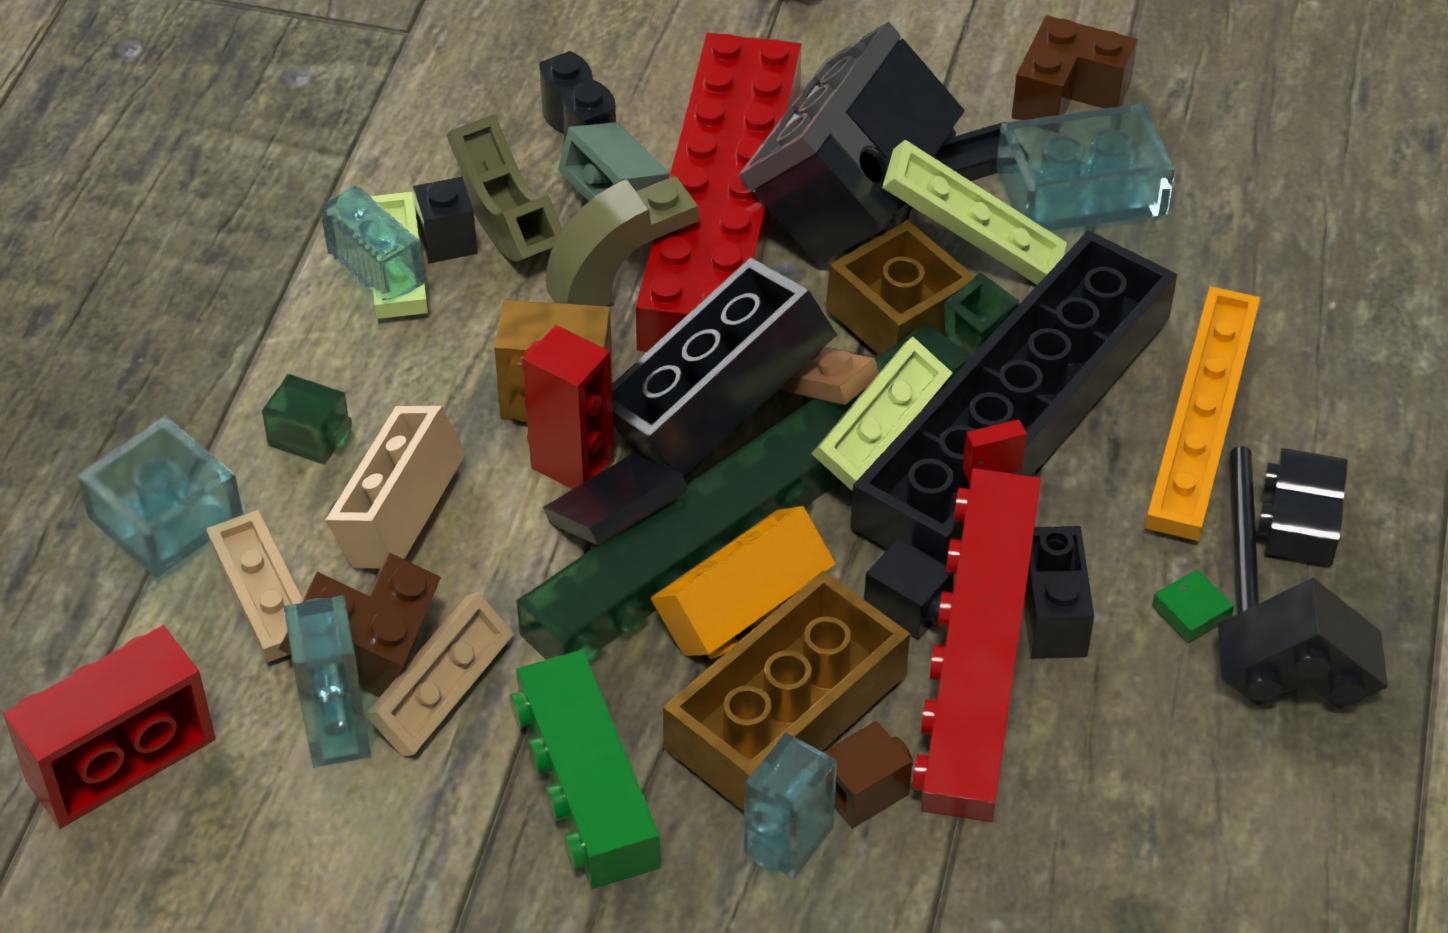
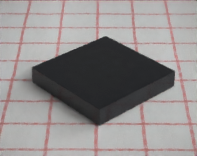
[543,454,689,545]

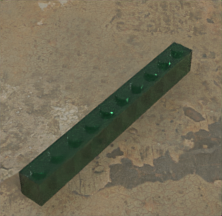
[516,323,971,662]

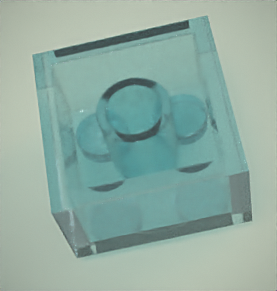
[77,415,244,578]

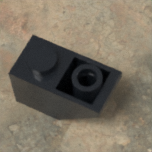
[1024,526,1094,659]

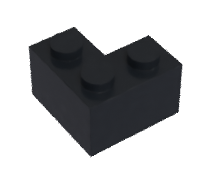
[1218,578,1388,709]

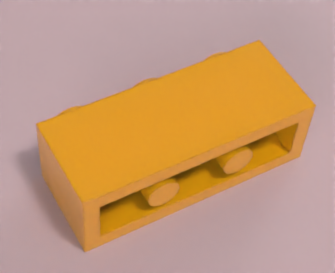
[650,506,836,659]

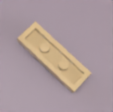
[206,510,302,663]
[365,592,514,757]

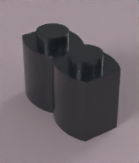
[539,51,616,141]
[1257,448,1348,565]

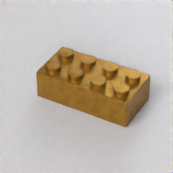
[663,570,910,816]

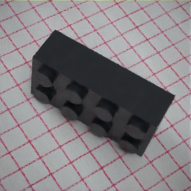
[612,257,837,477]

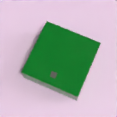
[1152,569,1234,643]

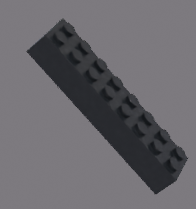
[850,230,1178,566]

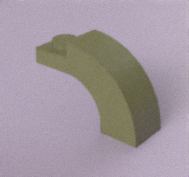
[446,114,563,261]
[546,176,700,306]

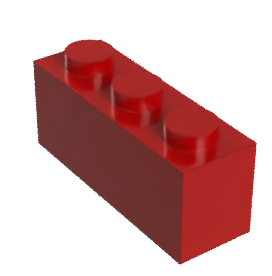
[521,324,615,489]

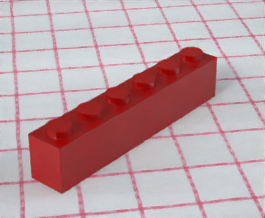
[912,468,1041,822]

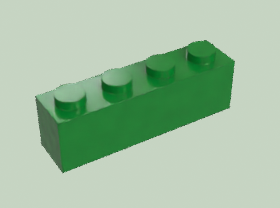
[510,649,660,890]

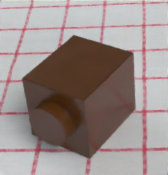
[817,721,913,829]

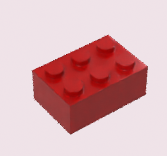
[3,625,216,829]

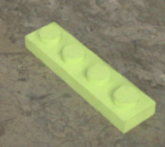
[882,140,1067,285]

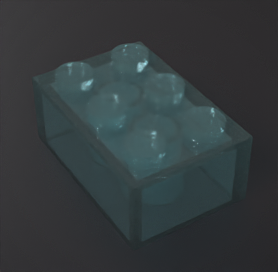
[996,103,1175,231]

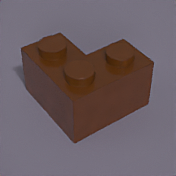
[1011,15,1138,130]
[278,552,441,697]

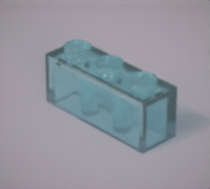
[284,595,371,768]

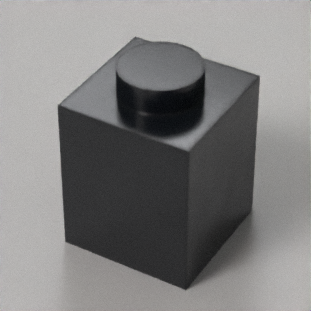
[413,177,478,264]
[864,538,954,641]

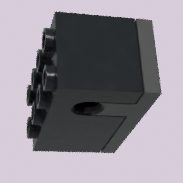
[738,21,965,265]

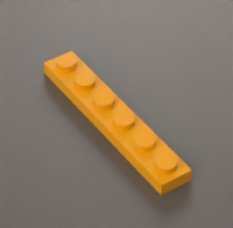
[1145,286,1261,541]

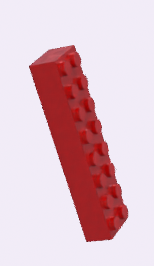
[636,32,802,352]

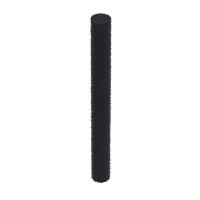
[1230,446,1259,614]

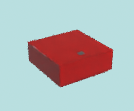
[963,420,1027,483]

